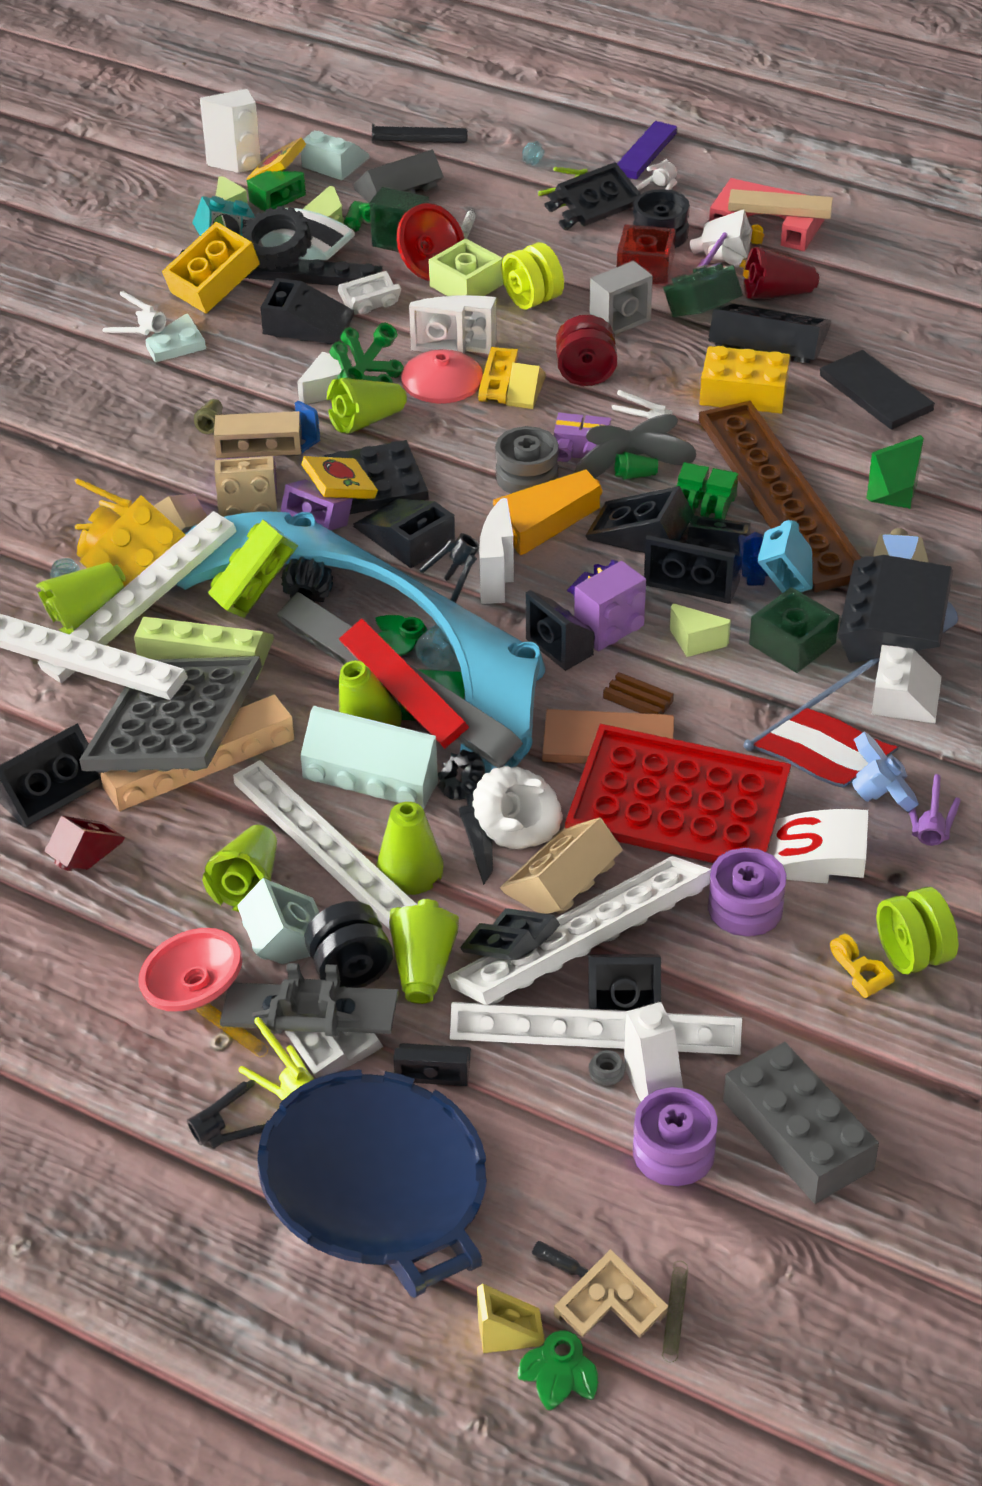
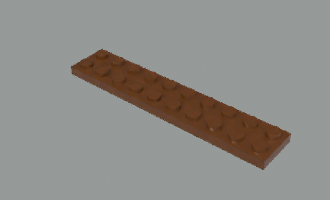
[698,400,861,593]

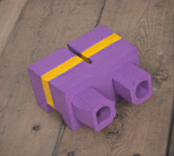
[554,412,611,462]

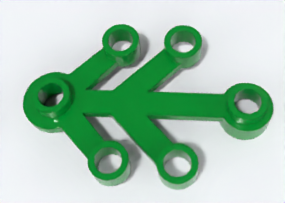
[329,323,404,383]

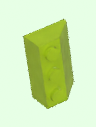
[208,520,299,618]

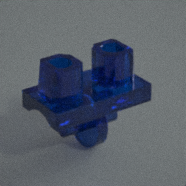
[738,532,769,586]

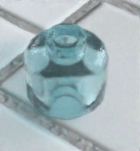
[416,625,457,670]

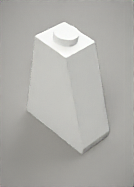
[624,1002,683,1101]

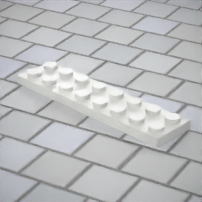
[448,856,711,1005]

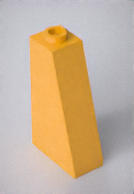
[493,469,602,555]

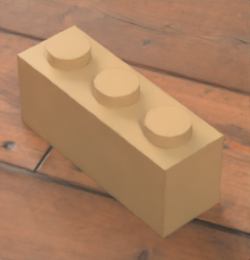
[214,411,302,458]

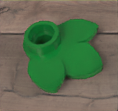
[375,615,427,656]
[518,1330,598,1411]

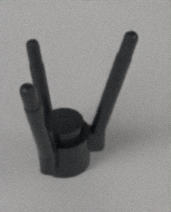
[419,533,479,603]
[187,1080,265,1149]

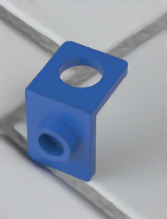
[295,400,321,454]

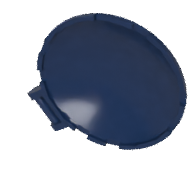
[257,1070,487,1298]

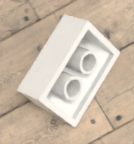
[200,89,261,173]

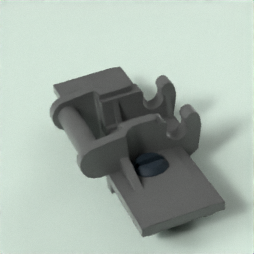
[220,963,399,1036]

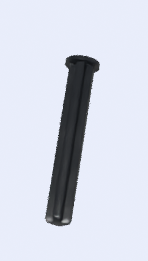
[372,124,468,143]

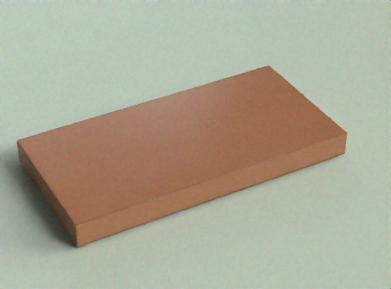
[542,709,674,764]

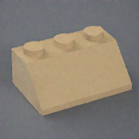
[500,817,623,914]

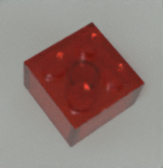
[616,224,676,284]

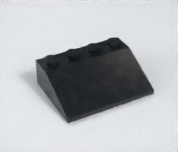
[708,302,831,363]
[838,555,953,663]

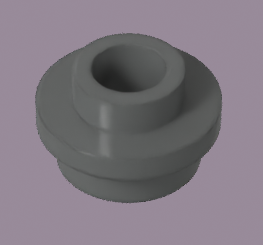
[589,1050,625,1085]

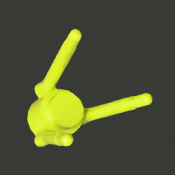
[239,1017,314,1100]

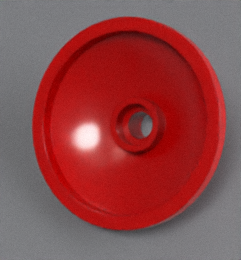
[397,203,464,281]

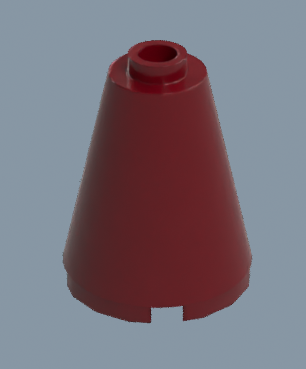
[744,247,819,300]

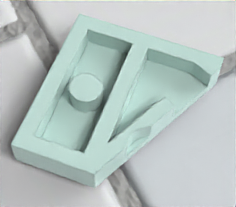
[146,314,206,363]

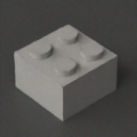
[590,261,653,335]

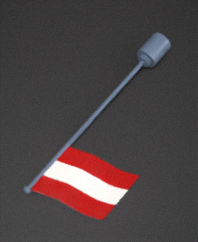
[744,602,958,788]

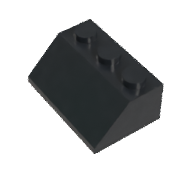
[644,535,742,604]
[0,723,102,828]

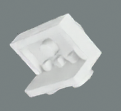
[338,271,401,315]

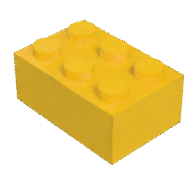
[162,222,260,314]
[700,346,790,414]

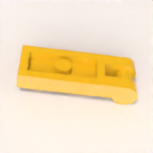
[478,347,518,404]

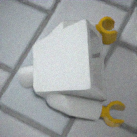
[690,210,764,279]

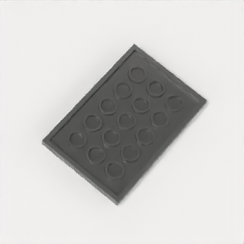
[79,656,262,773]

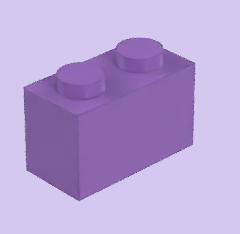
[280,479,353,530]

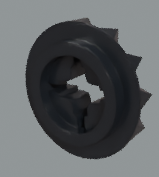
[437,749,485,800]

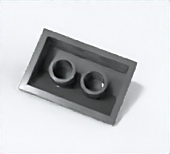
[353,149,444,206]

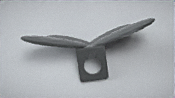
[575,414,696,479]

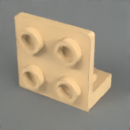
[215,456,278,517]

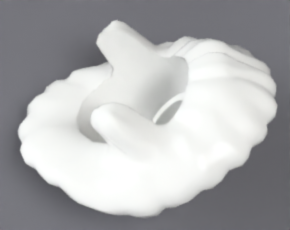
[473,766,563,850]

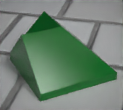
[867,435,924,509]

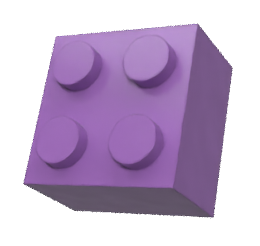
[574,560,646,652]

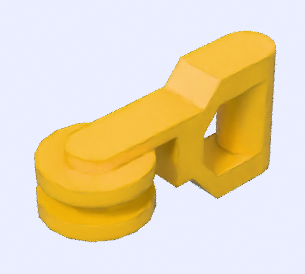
[830,933,895,998]

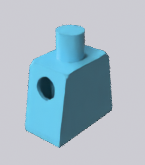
[758,520,813,597]

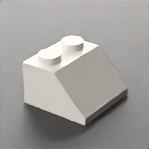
[871,645,942,724]

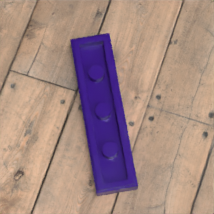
[617,121,677,180]

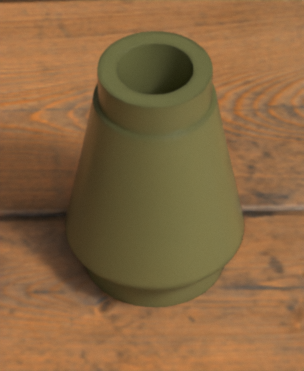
[194,399,223,434]

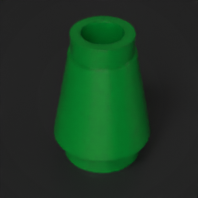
[614,451,658,480]

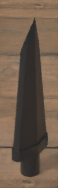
[459,793,493,885]

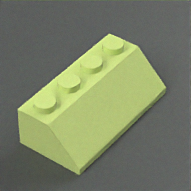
[134,616,274,680]

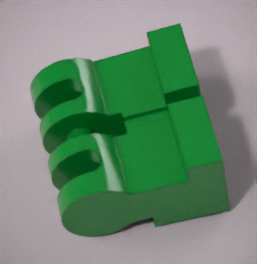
[676,462,738,520]

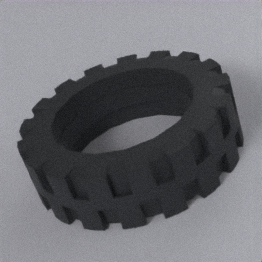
[241,206,312,270]

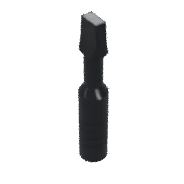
[532,1240,589,1277]

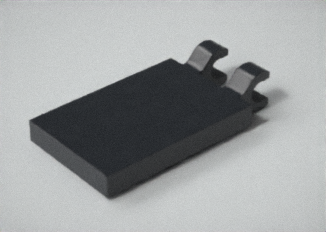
[544,162,641,231]

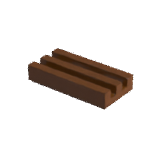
[603,672,674,714]

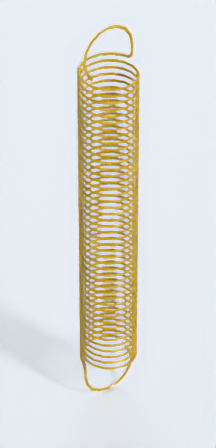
[196,1003,268,1057]

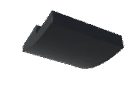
[685,516,751,566]
[460,908,560,960]

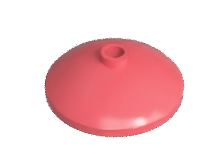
[401,349,483,403]
[139,928,243,1011]

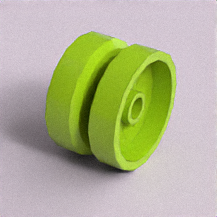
[876,887,959,975]

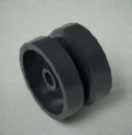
[633,189,690,250]
[304,901,393,988]

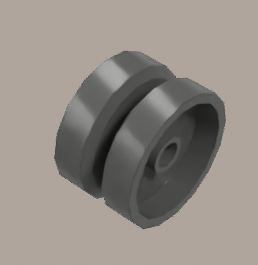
[495,426,559,494]

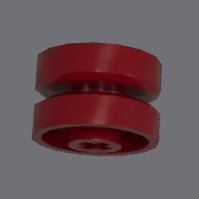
[556,315,617,386]

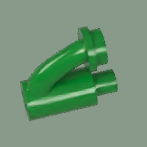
[343,201,381,232]

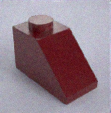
[44,816,125,871]

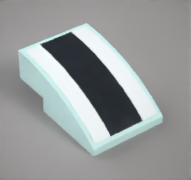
[261,208,355,260]

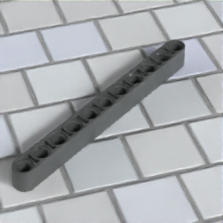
[276,592,523,768]

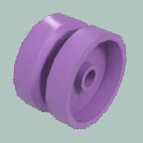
[708,848,787,937]
[633,1087,718,1187]

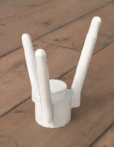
[635,159,677,191]
[103,291,166,335]
[611,390,673,433]

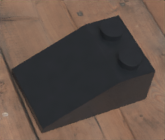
[585,486,694,553]

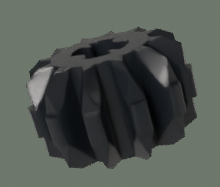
[281,557,333,602]

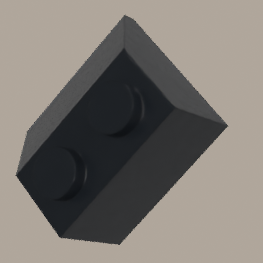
[526,590,595,671]
[588,954,661,1011]

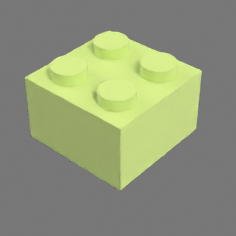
[429,238,503,296]

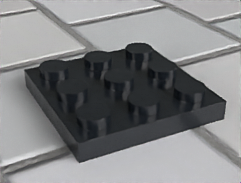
[324,440,429,515]

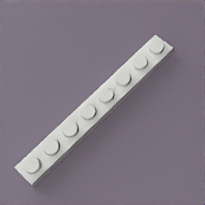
[38,511,237,684]
[0,614,188,700]
[233,760,417,930]
[450,1002,742,1055]

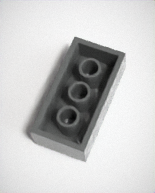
[723,1042,879,1204]

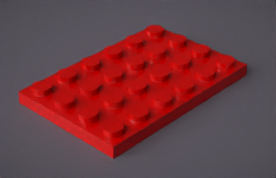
[565,723,791,863]

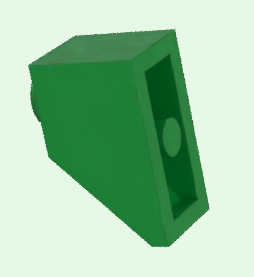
[247,171,306,212]

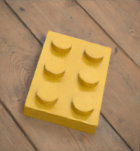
[80,495,186,587]

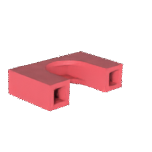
[709,178,824,252]

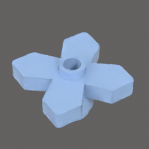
[852,731,919,812]

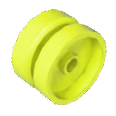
[501,242,564,310]

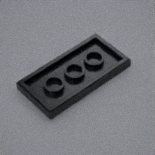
[820,350,935,430]

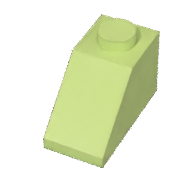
[303,186,344,224]

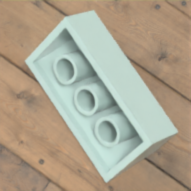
[301,706,438,809]

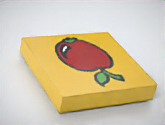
[247,137,306,180]
[301,456,378,499]

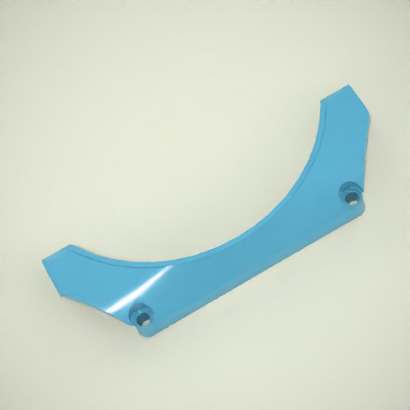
[176,512,546,773]

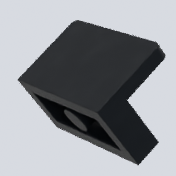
[393,1043,471,1086]

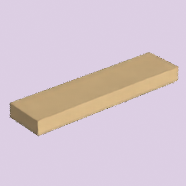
[728,189,833,219]

